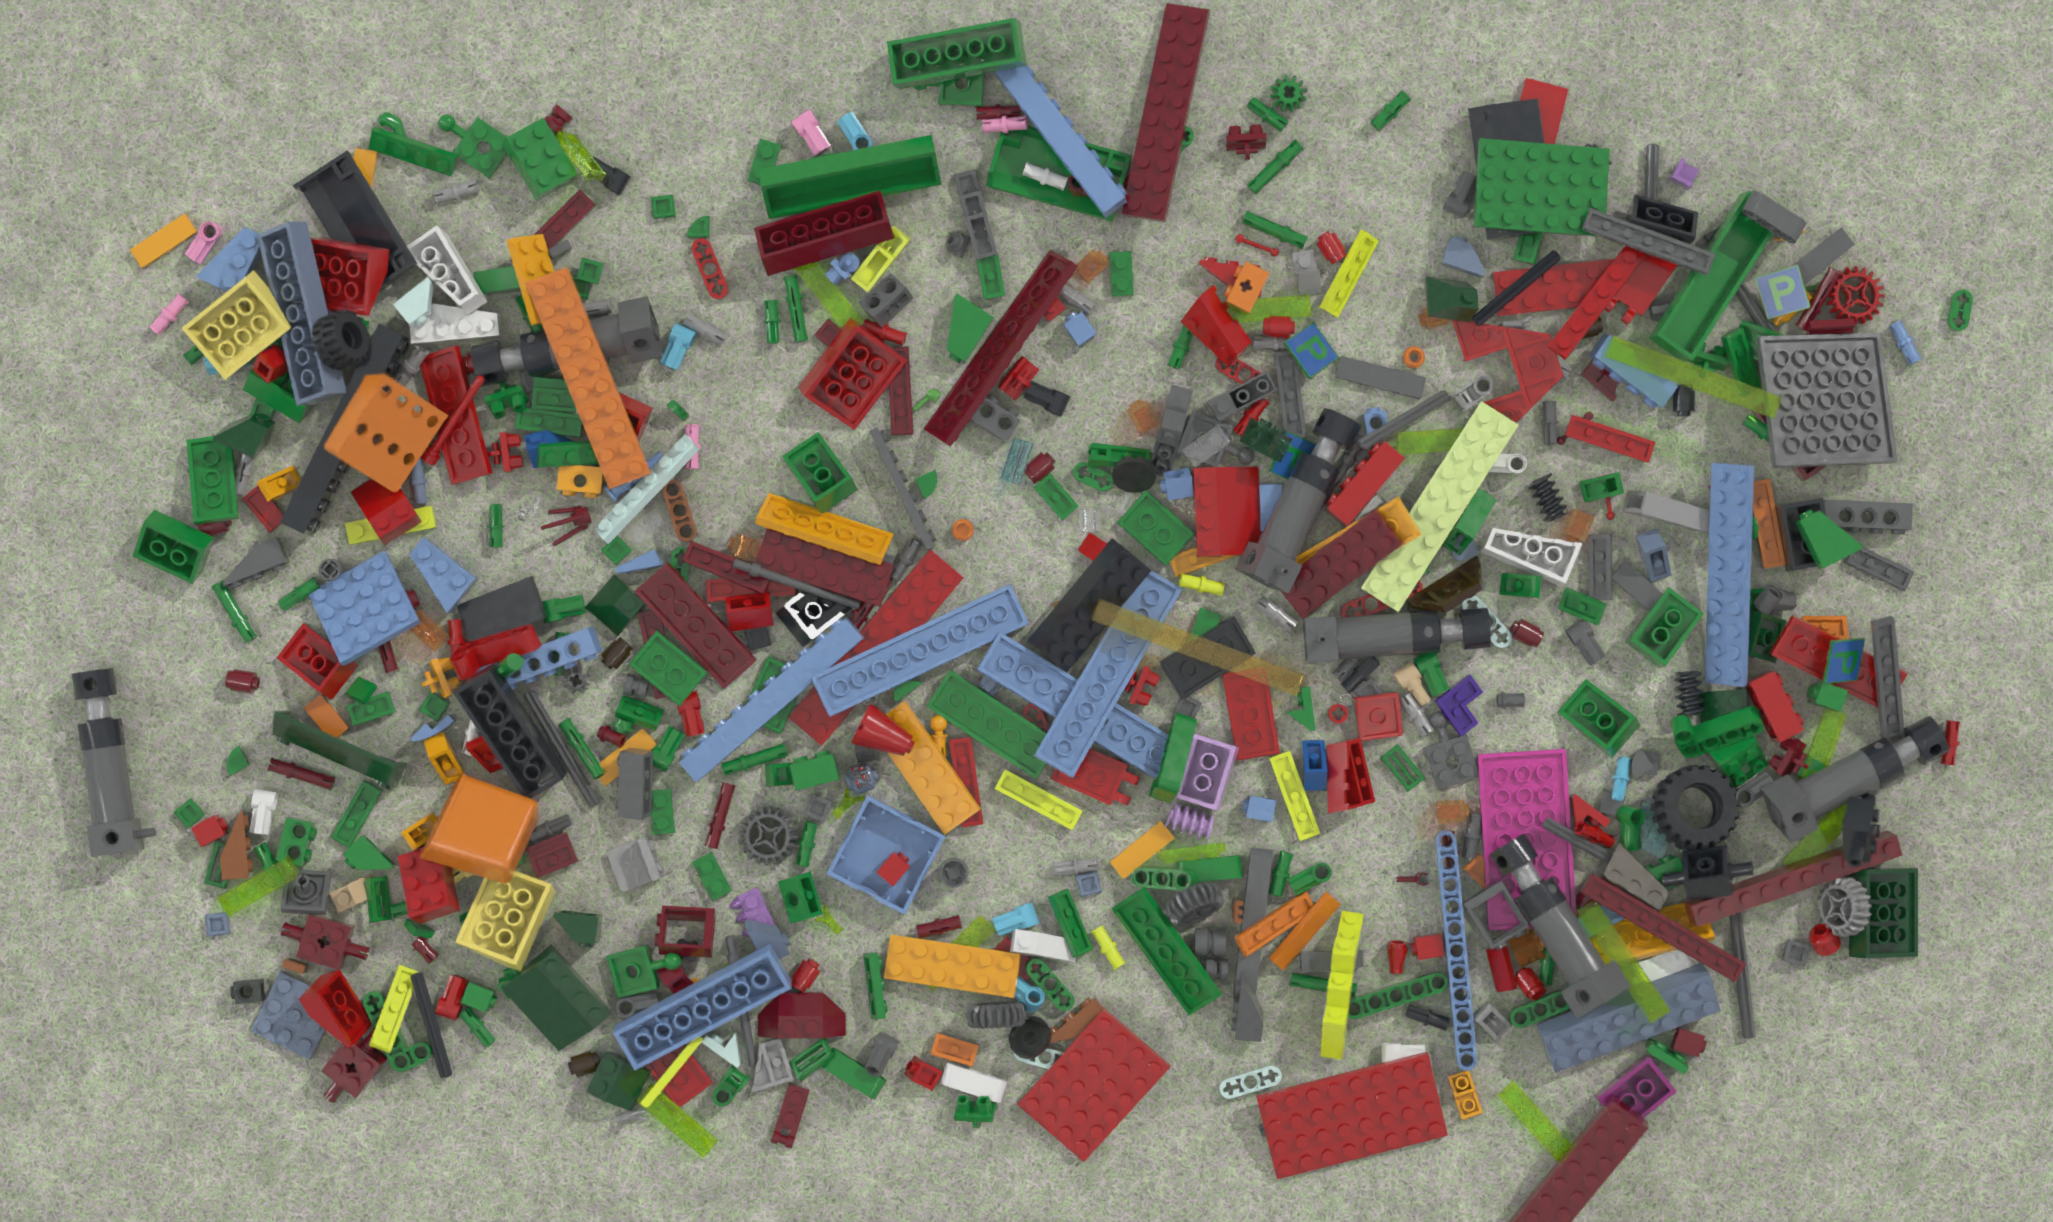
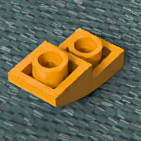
[1448,1071,1483,1120]

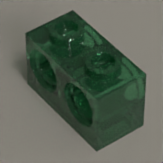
[1239,418,1292,463]

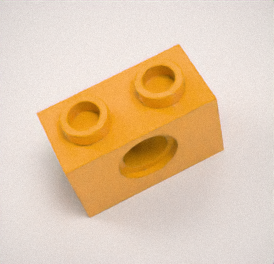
[557,465,604,498]

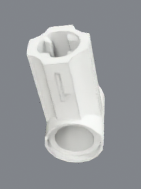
[1489,454,1527,474]
[250,789,278,835]
[1381,1043,1425,1063]

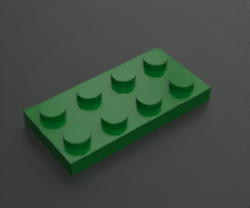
[186,436,239,525]

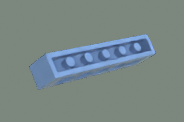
[478,626,602,689]

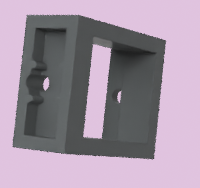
[1462,880,1529,950]

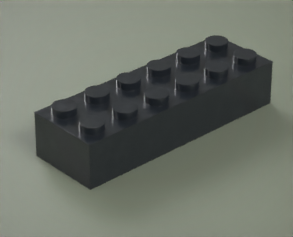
[1028,538,1151,672]
[453,663,567,798]

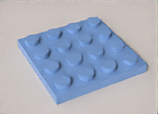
[309,550,421,666]

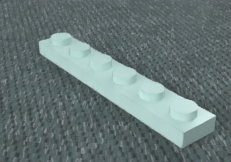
[594,434,700,544]

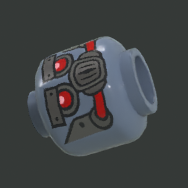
[844,762,879,794]

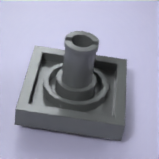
[280,869,332,915]

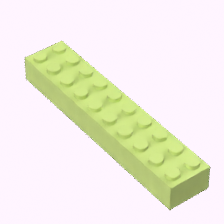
[1361,401,1519,612]

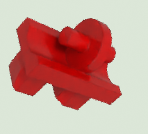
[998,356,1040,401]
[487,432,524,473]
[1124,666,1160,706]

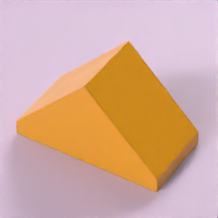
[401,812,437,851]

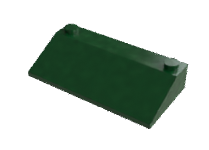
[272,710,408,790]

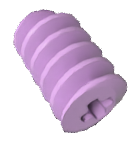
[1165,802,1214,842]

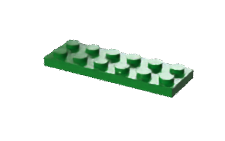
[926,669,1047,779]
[1111,887,1222,1015]

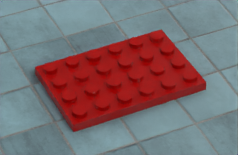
[1017,1008,1171,1162]

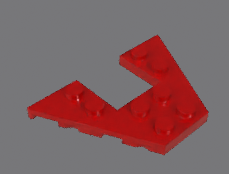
[1452,320,1564,423]

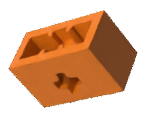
[1224,261,1270,314]

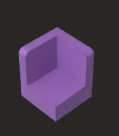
[1669,158,1699,190]

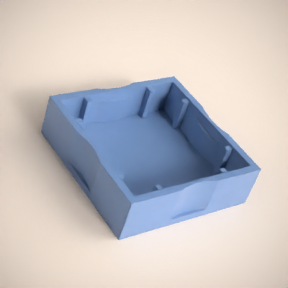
[826,795,946,915]

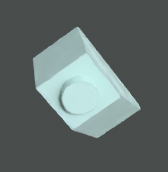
[393,277,434,329]

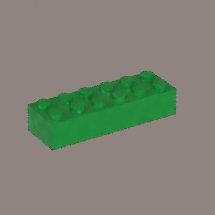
[887,18,1027,89]

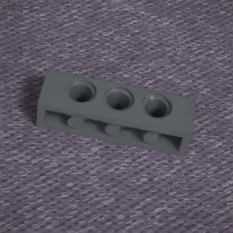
[1823,499,1913,535]

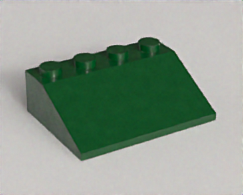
[1849,868,1918,959]
[501,944,611,1051]

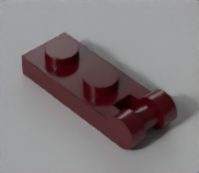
[770,1083,810,1149]

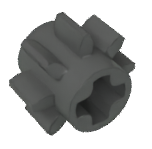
[563,667,591,694]

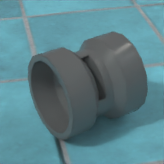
[319,558,344,581]
[622,674,649,700]
[1205,958,1228,981]

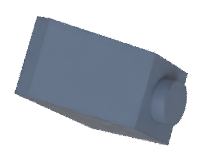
[1440,235,1485,278]
[1636,528,1671,583]
[745,919,791,959]

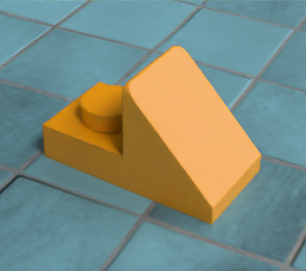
[257,465,301,502]

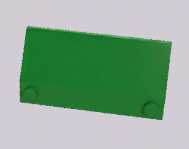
[986,126,1131,222]

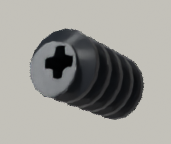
[1528,473,1570,522]
[1673,671,1705,716]

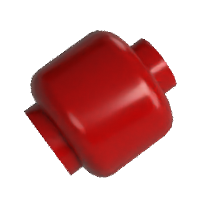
[1809,923,1841,956]

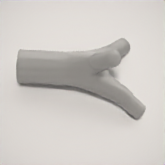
[1503,315,1533,331]
[615,1102,647,1124]

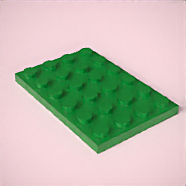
[1474,138,1610,238]

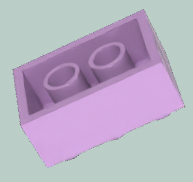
[1176,734,1239,811]

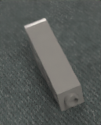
[1623,490,1710,533]

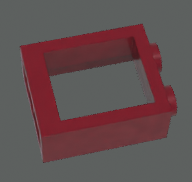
[654,905,716,958]

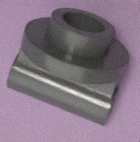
[946,232,970,258]

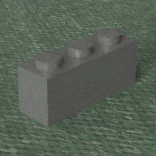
[616,748,653,820]

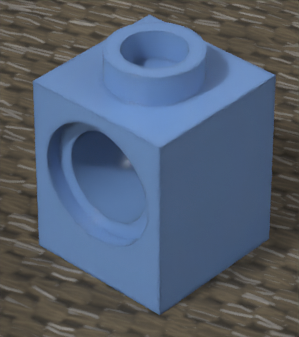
[1063,312,1097,348]
[1362,407,1390,438]
[1160,468,1194,501]
[1242,795,1276,822]

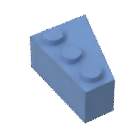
[196,227,262,292]
[409,537,478,613]

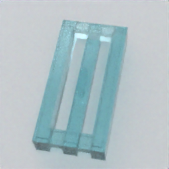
[1000,438,1034,485]

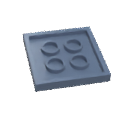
[251,971,325,1060]

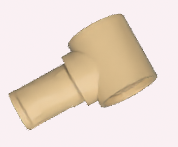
[1393,661,1431,706]

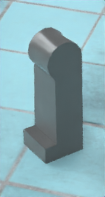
[1300,950,1363,973]

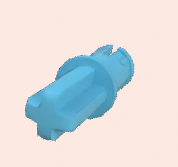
[1612,757,1632,801]

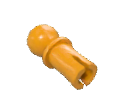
[930,715,948,757]

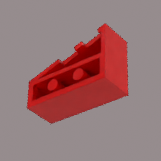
[1180,284,1252,367]

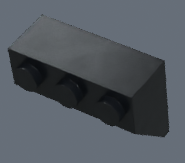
[1626,195,1698,244]
[1775,498,1826,572]

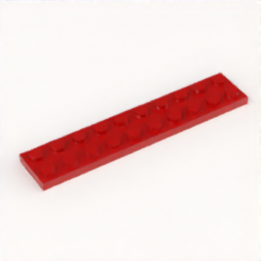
[788,549,964,746]

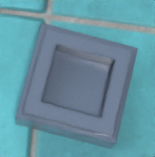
[1076,871,1102,897]
[205,912,231,937]

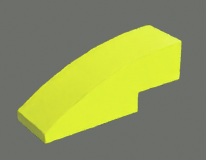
[851,226,912,292]

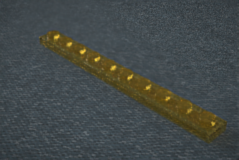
[1091,599,1304,696]

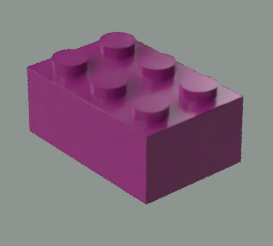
[1594,1055,1677,1118]

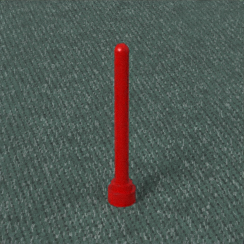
[421,375,484,466]

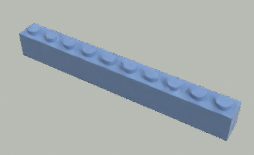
[993,65,1127,218]
[679,618,865,782]

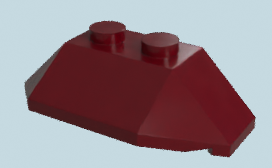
[758,992,846,1038]

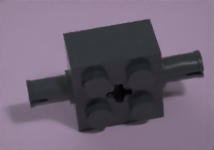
[1842,793,1881,867]
[1663,845,1754,901]

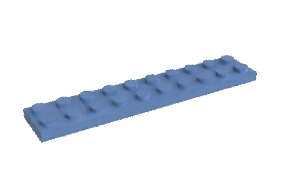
[1705,462,1754,687]
[1034,571,1182,778]
[811,584,1029,718]
[976,632,1168,779]

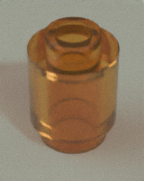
[1418,307,1452,330]

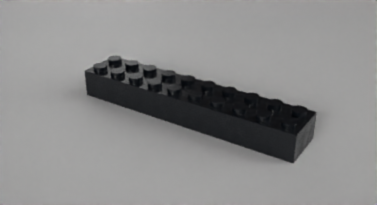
[280,324,410,535]

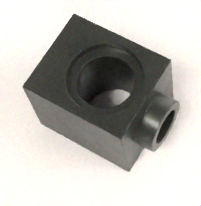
[231,978,266,1004]

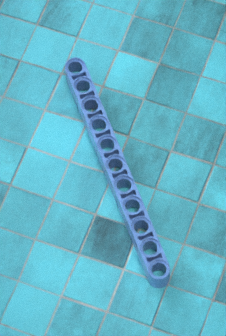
[1435,829,1477,1071]

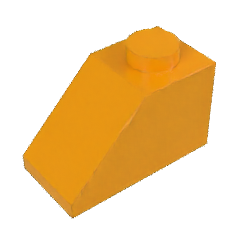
[423,732,465,785]

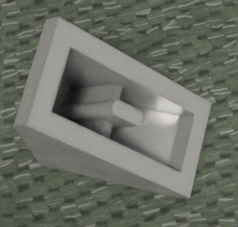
[1473,1001,1511,1041]

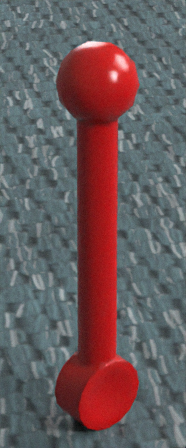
[1235,234,1279,257]
[1602,474,1615,520]

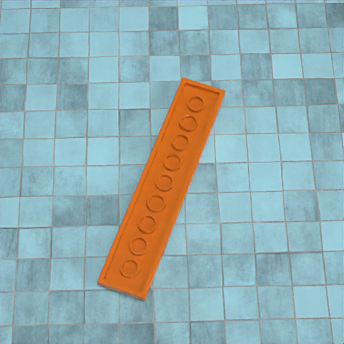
[525,266,651,489]

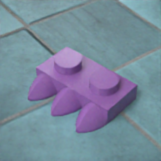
[729,887,776,937]

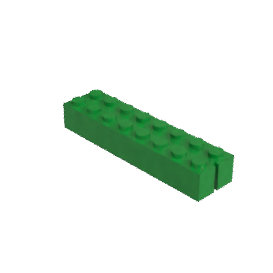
[758,135,942,219]
[1649,190,1773,363]

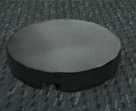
[1112,456,1156,493]
[1009,1016,1051,1059]

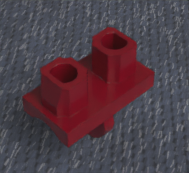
[1226,124,1267,161]
[1769,738,1809,777]

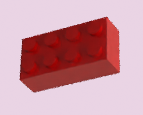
[1324,441,1405,527]

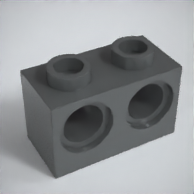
[858,273,914,328]
[971,395,1020,443]

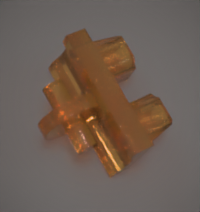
[409,609,450,652]

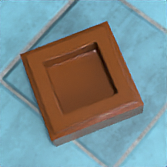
[282,958,309,974]

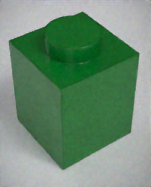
[461,981,498,1013]

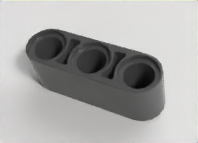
[1742,191,1806,244]

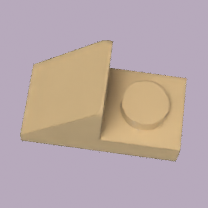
[329,874,372,913]

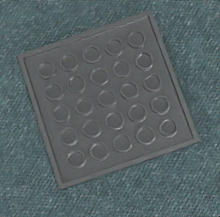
[1756,333,1898,468]

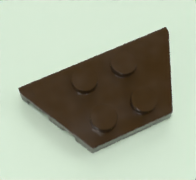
[1406,556,1482,613]

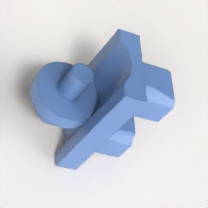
[825,253,860,285]

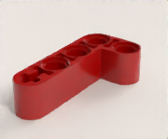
[450,624,542,680]

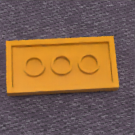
[506,234,554,325]

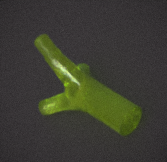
[832,788,865,819]
[815,905,843,935]

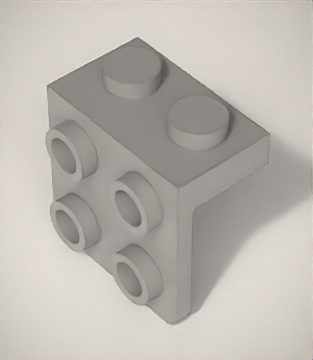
[607,836,664,891]

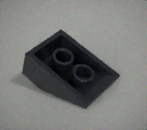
[775,591,853,648]

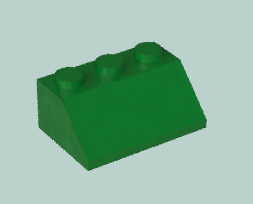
[243,368,314,424]

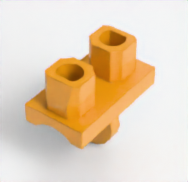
[421,658,460,699]

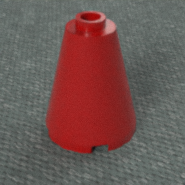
[851,704,915,756]

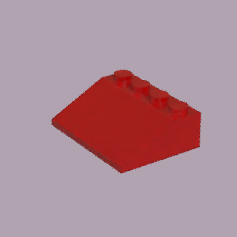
[310,237,389,316]
[798,318,907,430]
[1192,467,1262,558]

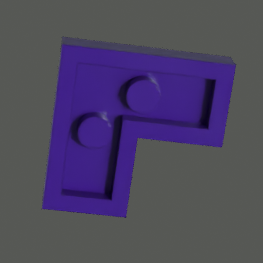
[1434,675,1483,736]

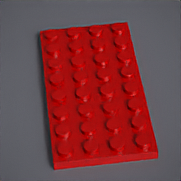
[1256,1052,1448,1179]

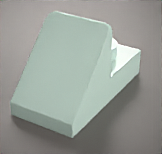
[702,1032,741,1068]

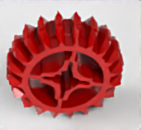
[1825,266,1885,325]

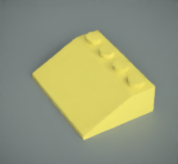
[182,270,291,379]
[456,871,556,972]

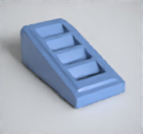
[615,549,663,574]

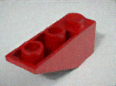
[1198,257,1262,298]

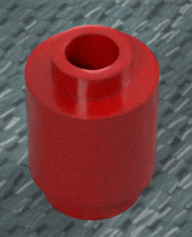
[1316,231,1347,265]
[1263,316,1295,338]
[791,958,821,992]
[1515,968,1546,1001]

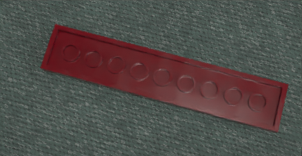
[1121,3,1210,223]
[924,250,1078,447]

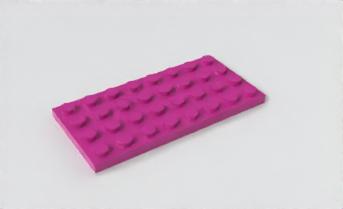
[1477,749,1577,931]

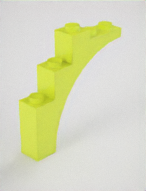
[1320,911,1364,1060]

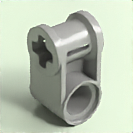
[1450,376,1493,413]

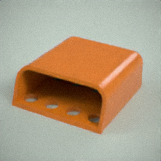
[324,374,448,492]
[419,773,539,884]

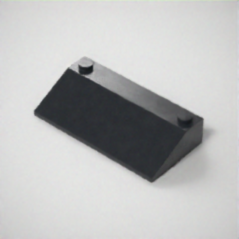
[1468,98,1545,241]
[293,150,418,292]

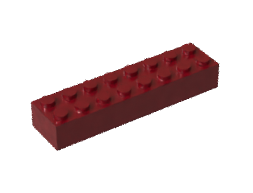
[1508,1094,1649,1222]

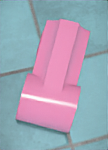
[791,109,831,156]
[185,222,223,265]

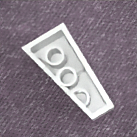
[407,225,488,314]
[409,303,502,345]
[1480,528,1582,587]

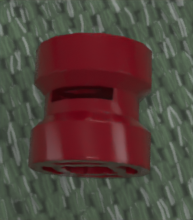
[544,104,573,135]

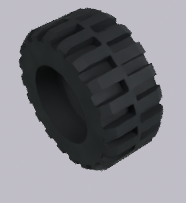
[1651,765,1740,850]

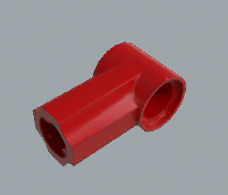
[676,690,705,737]
[435,974,469,1021]

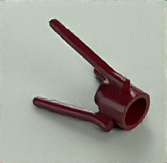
[541,505,592,546]

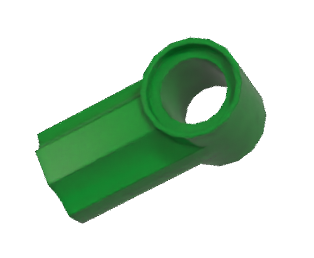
[542,595,586,624]
[1413,654,1449,696]
[652,726,685,773]
[1616,805,1646,851]
[1287,862,1332,896]

